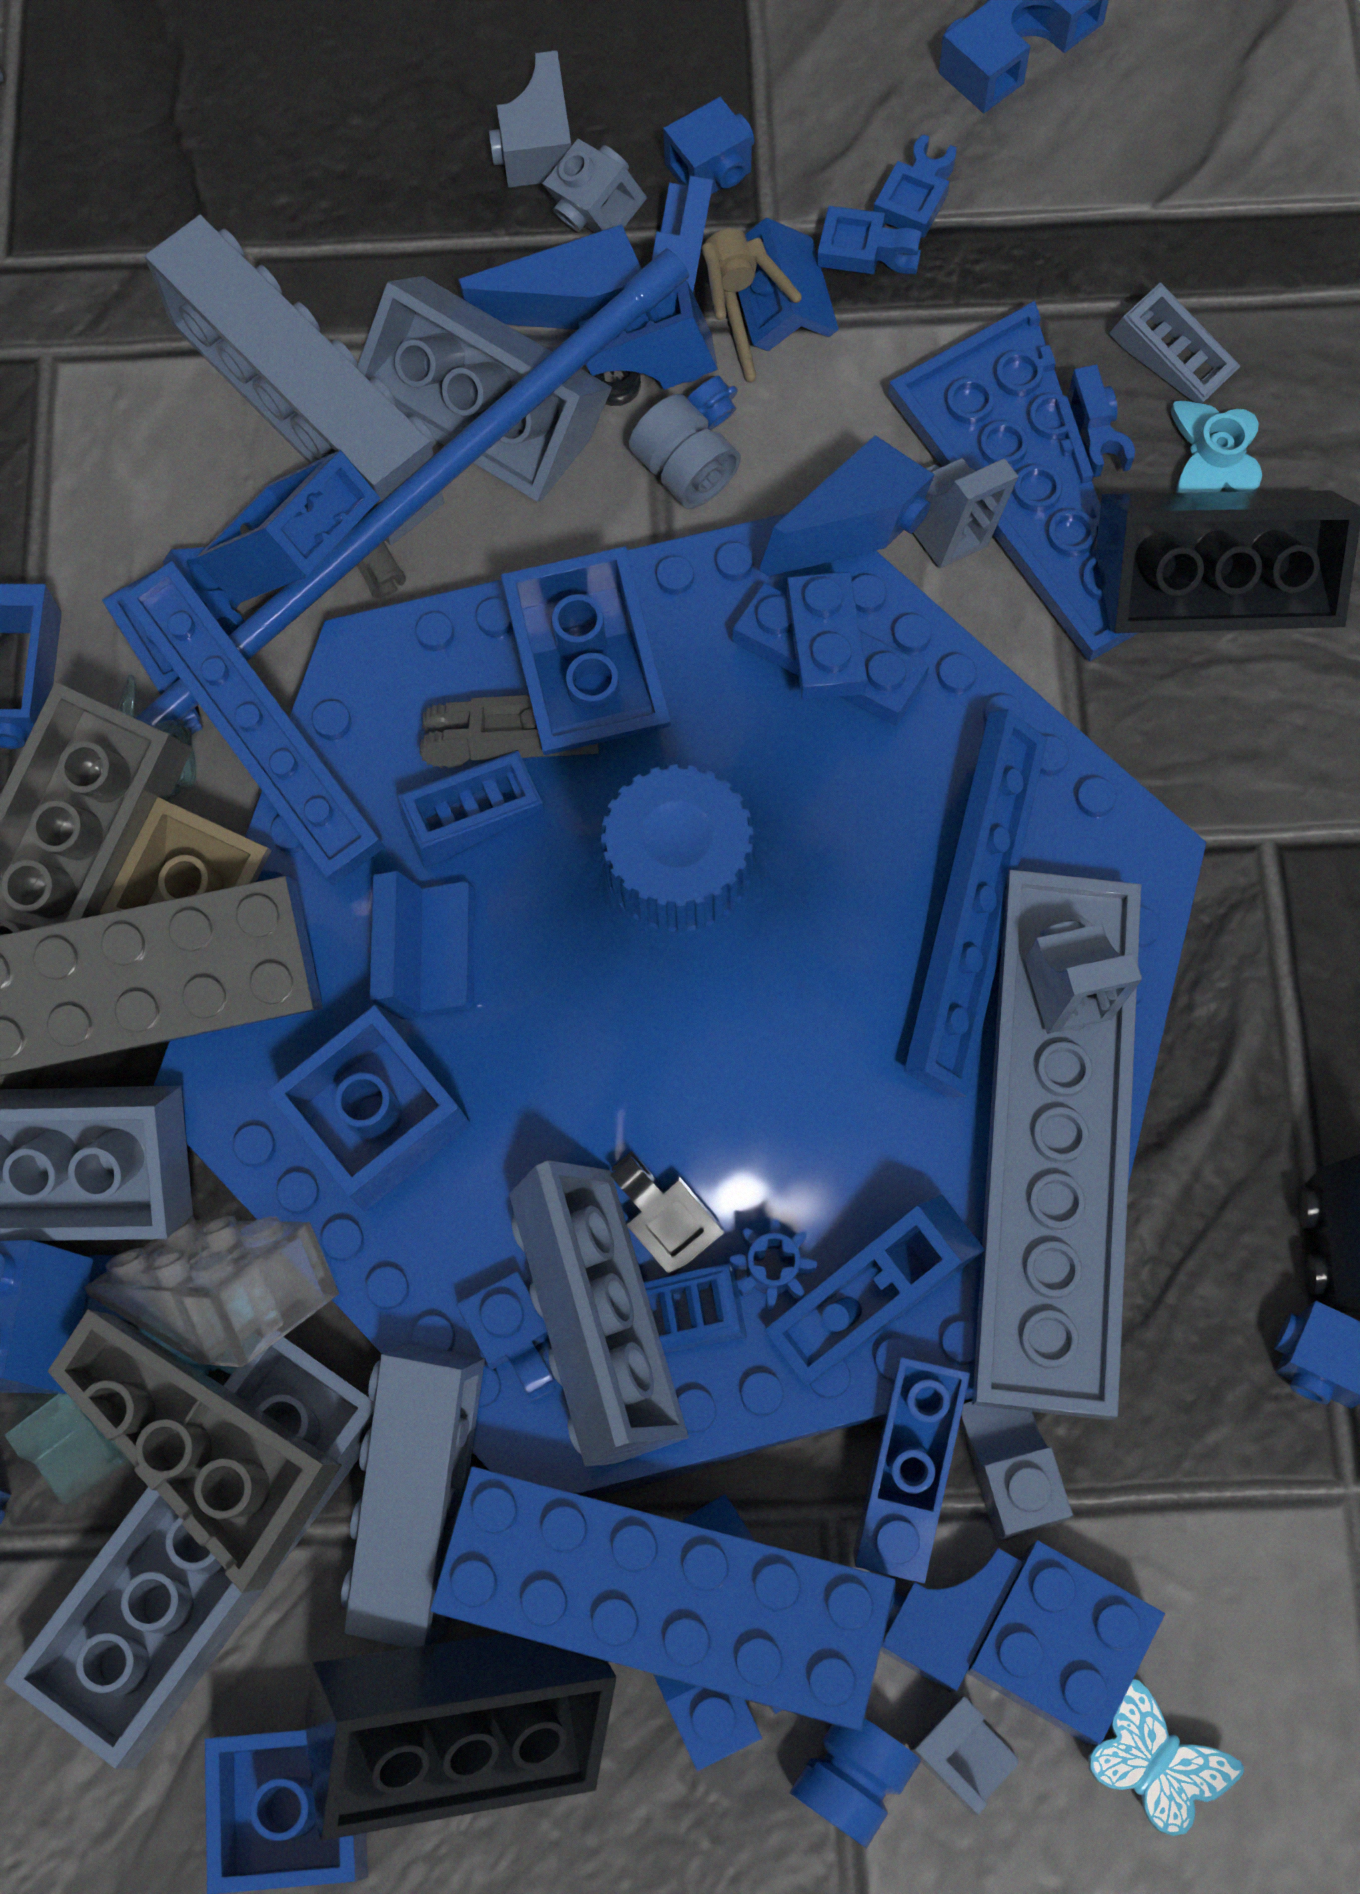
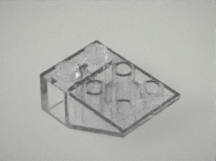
[85,1216,339,1367]

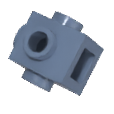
[543,139,647,233]

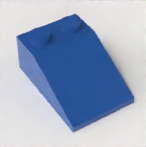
[501,546,671,756]

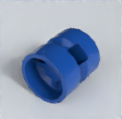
[789,1718,921,1849]

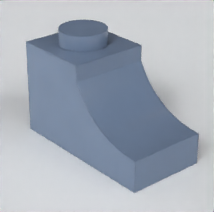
[489,51,571,188]
[913,458,1019,569]
[1025,921,1142,1034]
[960,1402,1073,1542]

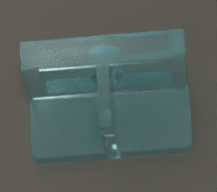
[4,1394,130,1505]

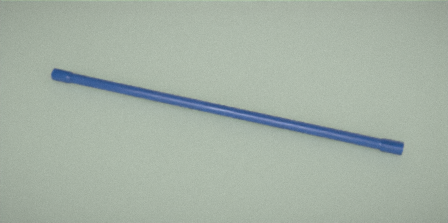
[135,248,689,733]

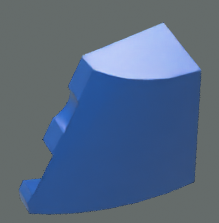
[652,176,713,292]

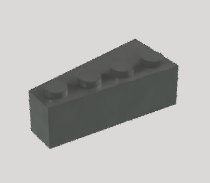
[48,1309,342,1593]

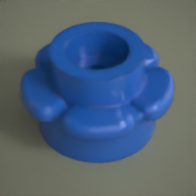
[687,375,738,430]

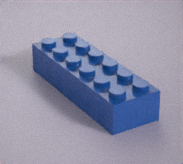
[430,1467,896,1732]

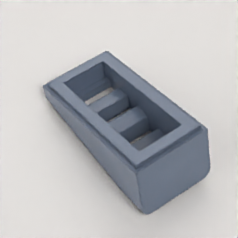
[1109,282,1241,404]

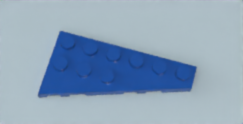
[888,301,1138,662]

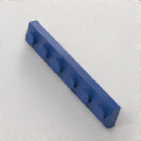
[121,561,385,885]
[904,709,1047,1097]

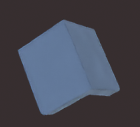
[910,1696,1019,1815]

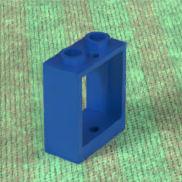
[195,450,381,604]
[0,584,62,749]

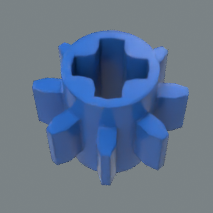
[730,1218,817,1310]

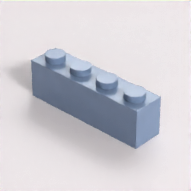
[341,1343,485,1648]

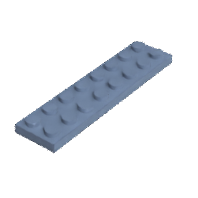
[972,870,1141,1420]

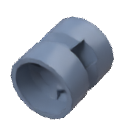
[629,394,741,509]

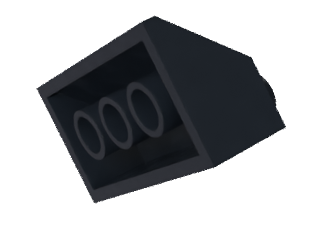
[1096,490,1360,633]
[305,1634,617,1841]

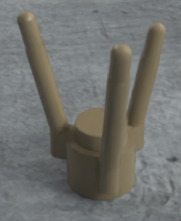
[701,228,802,382]

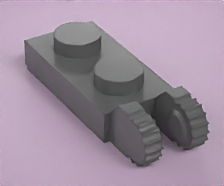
[419,695,599,768]

